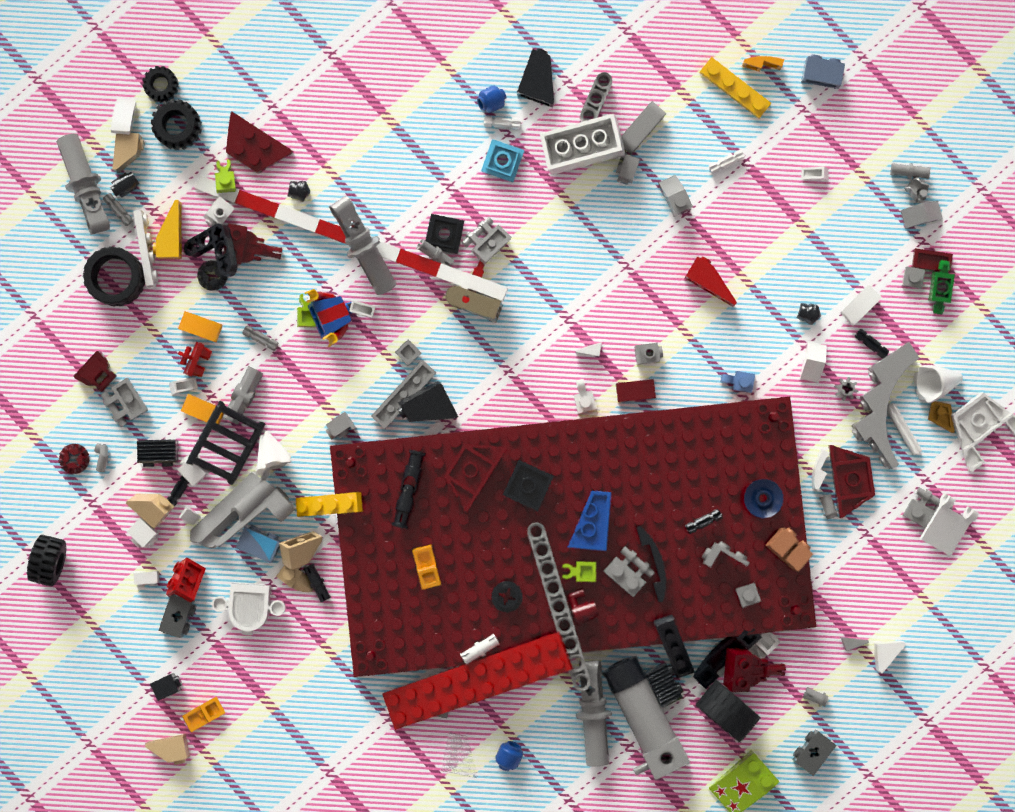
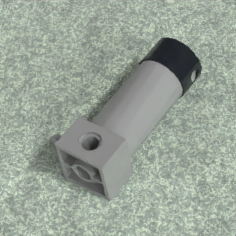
[602,656,690,780]

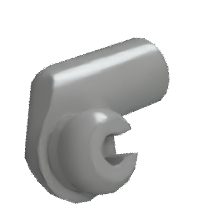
[94,443,108,472]

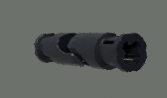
[391,449,426,529]

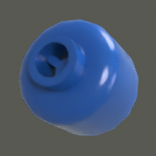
[477,85,507,113]
[495,741,523,771]

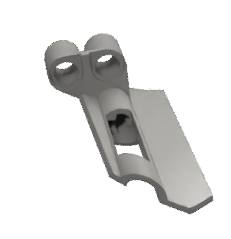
[190,472,296,548]

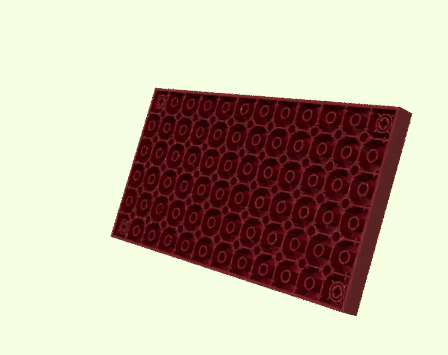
[330,396,817,677]

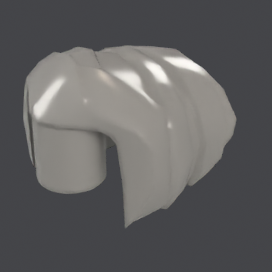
[904,177,929,202]

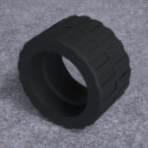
[83,246,145,307]
[696,680,761,742]

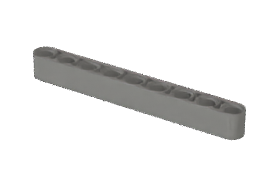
[528,523,591,691]

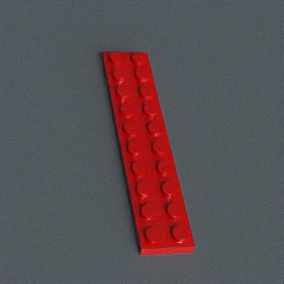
[382,631,573,730]

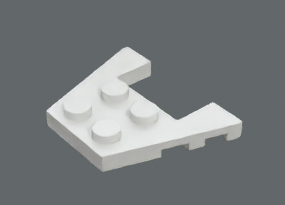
[951,392,1015,472]

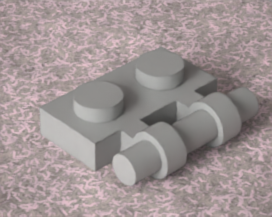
[462,217,512,264]
[101,378,148,427]
[903,487,953,529]
[604,546,655,597]

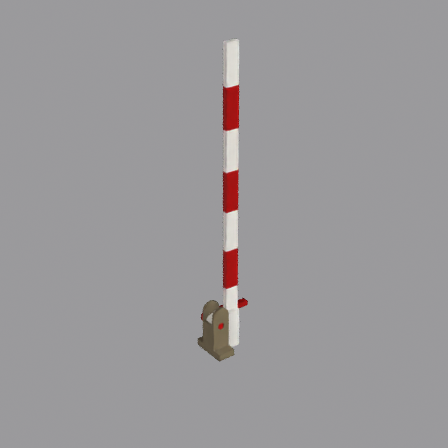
[195,175,508,323]

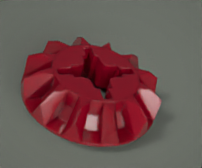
[58,444,90,474]

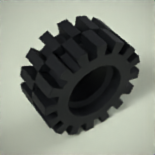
[142,66,179,103]

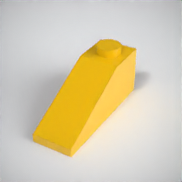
[153,200,182,259]

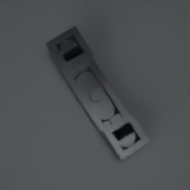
[636,526,666,603]
[693,629,762,689]

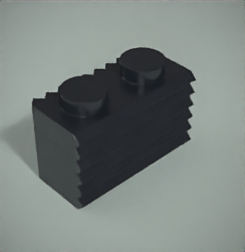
[137,439,178,467]
[645,662,684,708]

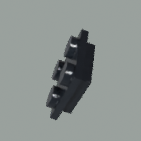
[425,214,465,254]

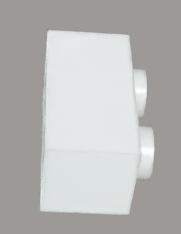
[133,571,160,587]

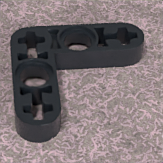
[184,223,238,277]

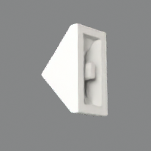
[800,341,827,383]
[873,640,907,673]

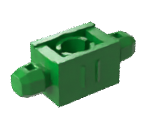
[928,260,955,315]

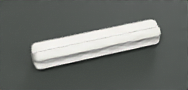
[887,403,922,455]

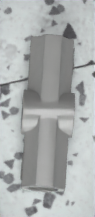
[223,366,264,425]

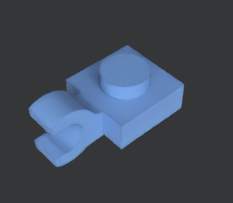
[720,371,755,393]

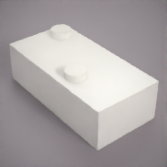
[540,113,626,175]

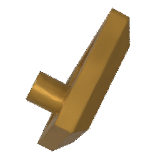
[928,401,955,433]

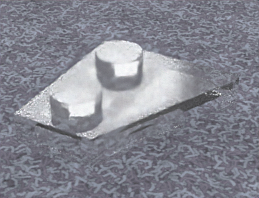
[441,732,478,778]

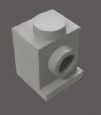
[616,155,640,185]
[634,342,663,365]
[325,412,357,440]

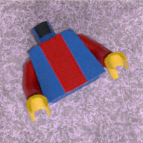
[305,289,352,347]

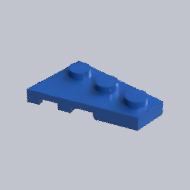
[568,491,612,551]

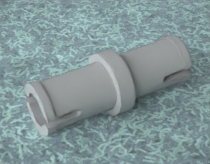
[890,163,931,179]
[416,239,454,267]

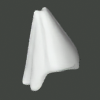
[913,365,963,403]
[256,431,291,480]

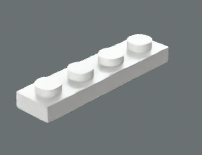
[133,209,159,288]

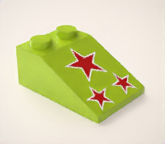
[709,750,780,812]

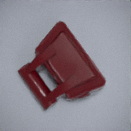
[74,351,117,392]

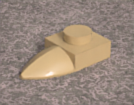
[276,565,314,592]

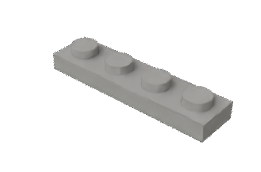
[371,360,437,429]

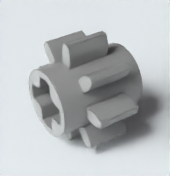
[834,377,859,401]

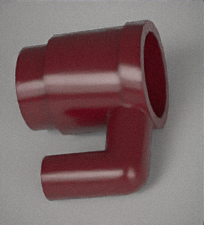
[567,589,599,625]

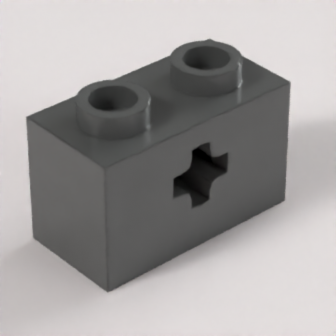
[158,594,197,638]
[792,729,837,776]

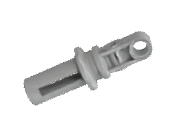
[56,133,110,235]
[329,196,397,295]
[576,660,612,767]

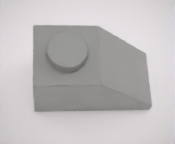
[658,175,693,217]

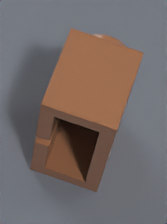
[765,528,813,572]

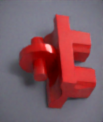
[178,342,212,377]

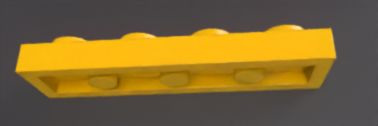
[699,57,771,119]
[296,492,363,517]

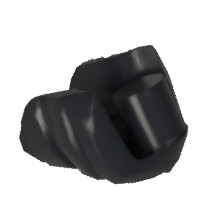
[287,181,311,202]
[796,303,821,325]

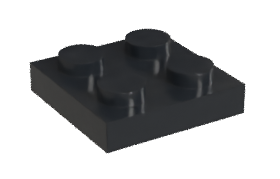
[503,460,554,511]

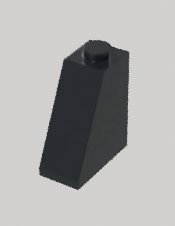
[517,48,554,108]
[398,381,459,422]

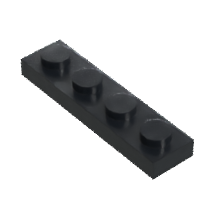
[654,615,695,678]

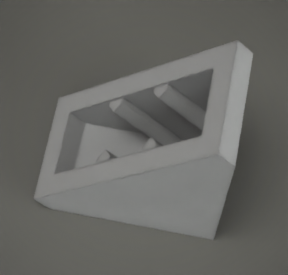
[901,201,943,229]

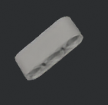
[580,72,613,123]
[621,101,667,155]

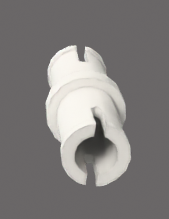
[460,634,500,665]

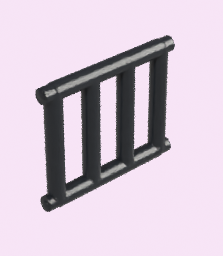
[186,400,266,485]

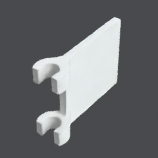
[920,493,979,556]

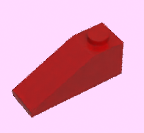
[684,256,737,307]

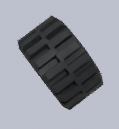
[151,99,202,150]
[27,534,67,587]

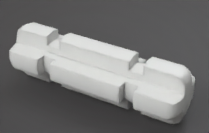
[484,116,521,130]
[709,150,745,174]

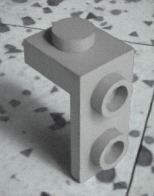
[702,541,749,567]

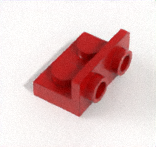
[166,557,206,603]

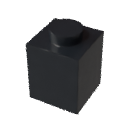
[150,673,182,701]

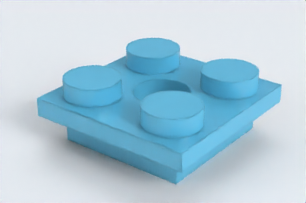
[481,139,524,183]

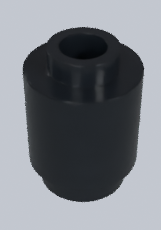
[110,172,139,198]

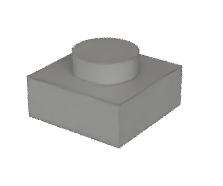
[902,266,925,289]
[395,339,422,366]
[736,582,761,608]

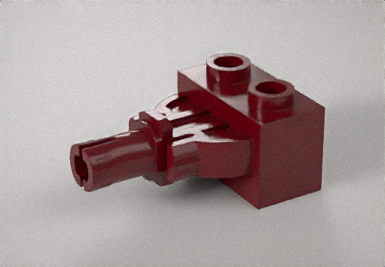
[222,223,283,266]
[723,647,786,692]

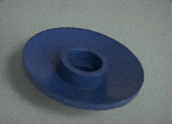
[744,479,783,518]

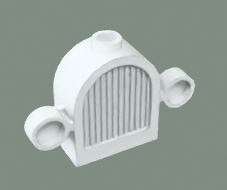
[212,583,286,635]

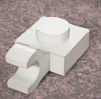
[573,379,597,414]

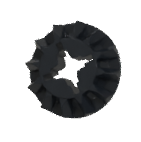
[197,260,228,291]
[491,581,523,612]

